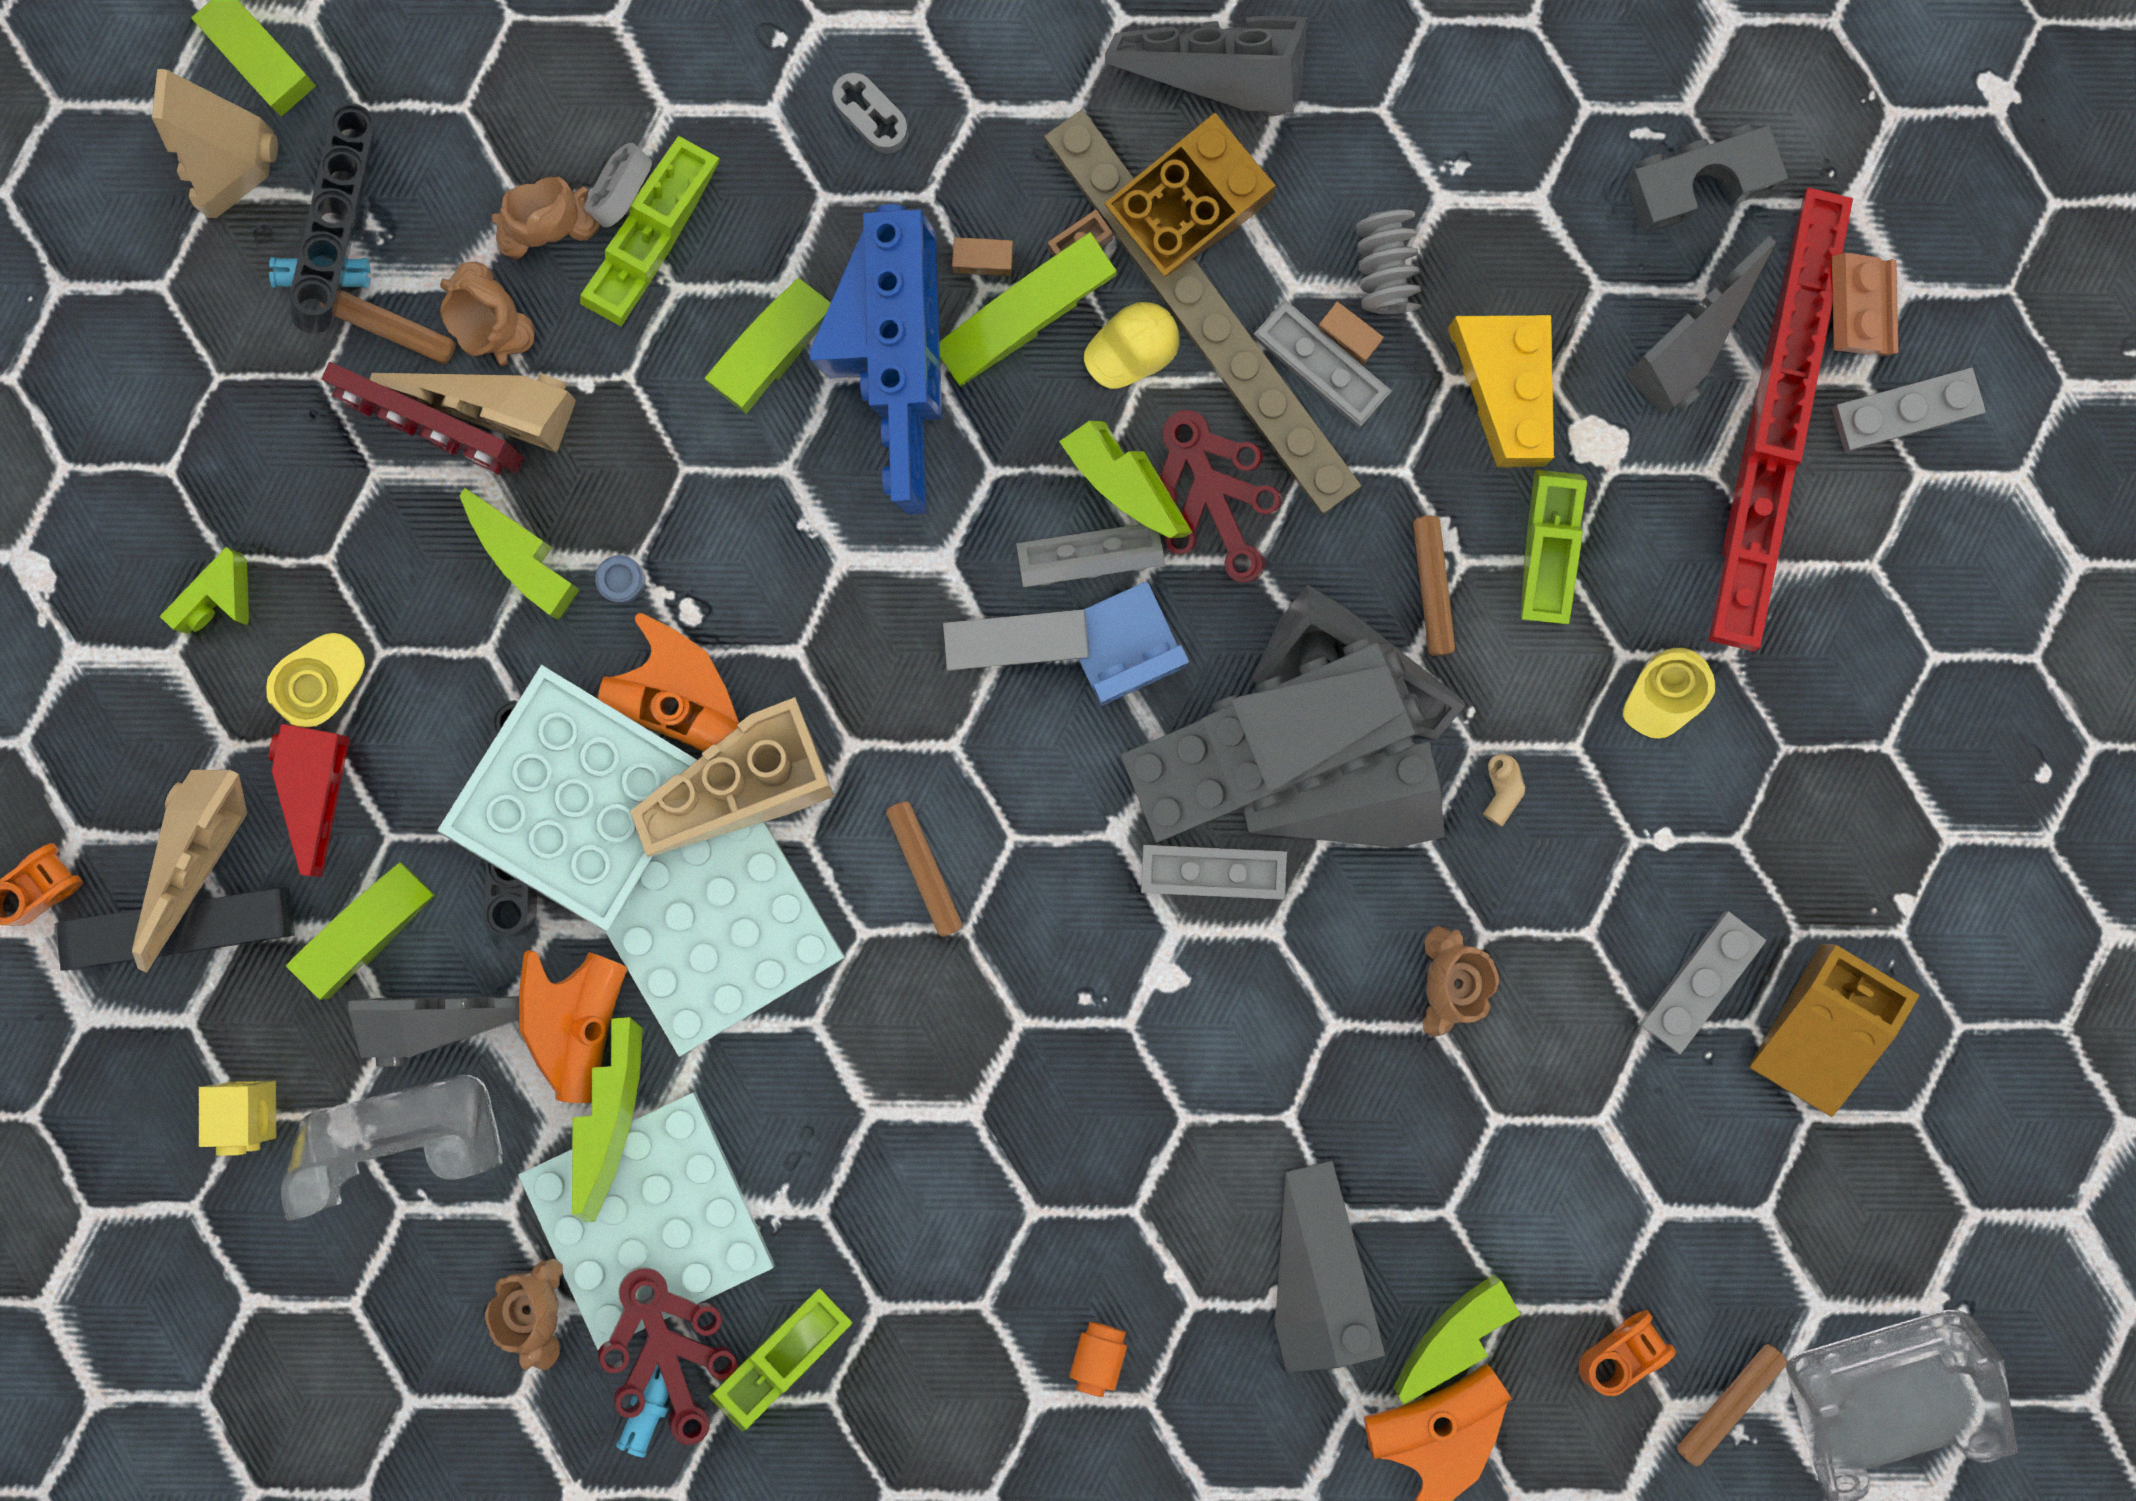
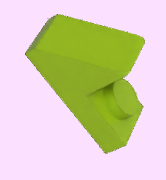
[160,547,249,634]

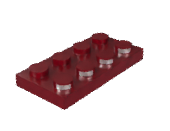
[321,362,524,475]

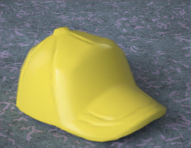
[1084,302,1180,389]
[266,633,365,727]
[1623,648,1715,739]

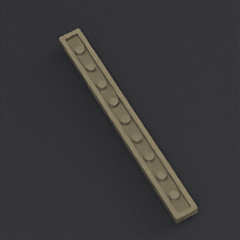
[1044,109,1361,516]

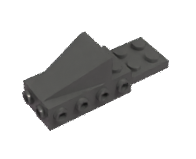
[1121,637,1425,843]

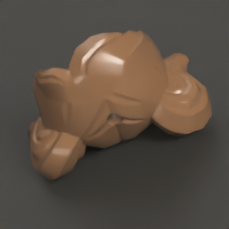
[491,177,601,260]
[440,262,535,366]
[1423,926,1499,1037]
[485,1258,563,1371]

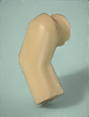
[1483,754,1525,827]

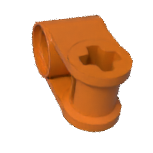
[0,843,83,926]
[1579,1310,1676,1396]

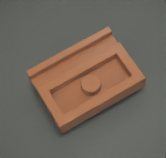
[1832,253,1898,357]

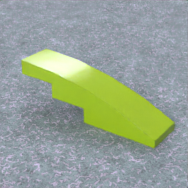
[580,136,719,327]
[940,232,1117,387]
[572,1017,643,1223]

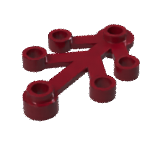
[1160,410,1282,583]
[598,1267,737,1445]

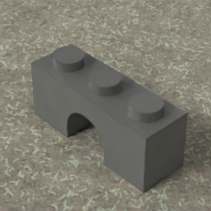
[1626,124,1788,234]

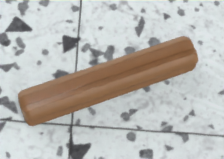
[320,290,456,364]
[1413,515,1455,656]
[886,801,962,937]
[1677,1344,1788,1467]

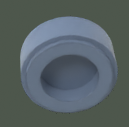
[595,555,645,604]

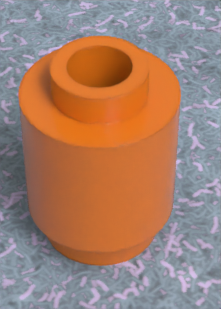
[1069,1321,1128,1397]

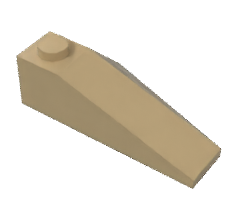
[152,69,278,218]
[370,373,576,453]
[630,697,835,857]
[132,770,248,973]

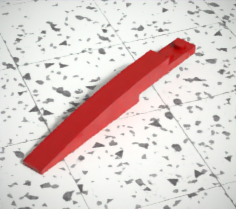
[1708,187,1853,652]

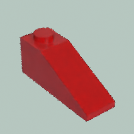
[269,724,350,877]

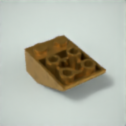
[1104,113,1276,278]
[1748,944,1920,1117]

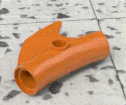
[598,613,740,752]
[519,950,628,1103]
[1364,1363,1512,1501]

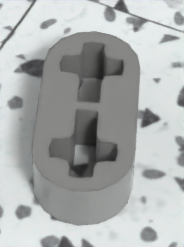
[832,72,908,154]
[584,143,652,227]

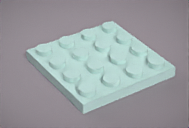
[437,665,697,932]
[606,822,846,1057]
[518,1091,775,1350]

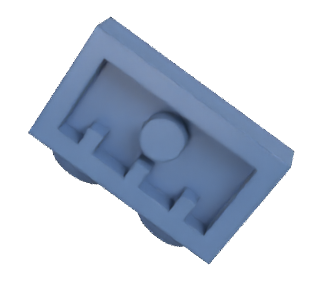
[1079,582,1189,707]

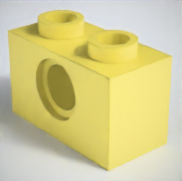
[199,1081,276,1156]

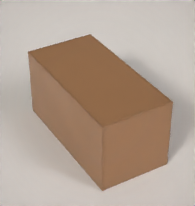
[1047,210,1113,257]
[952,237,1013,276]
[1318,301,1384,366]

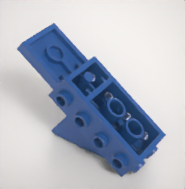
[810,204,942,515]

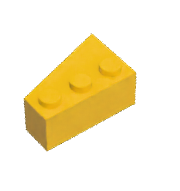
[1448,315,1554,468]

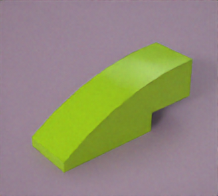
[191,0,316,117]
[705,278,831,414]
[1059,421,1192,538]
[1521,469,1587,624]
[459,488,580,621]
[286,862,436,1000]
[1393,1275,1521,1404]
[708,1288,853,1431]

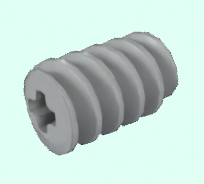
[1356,209,1422,314]

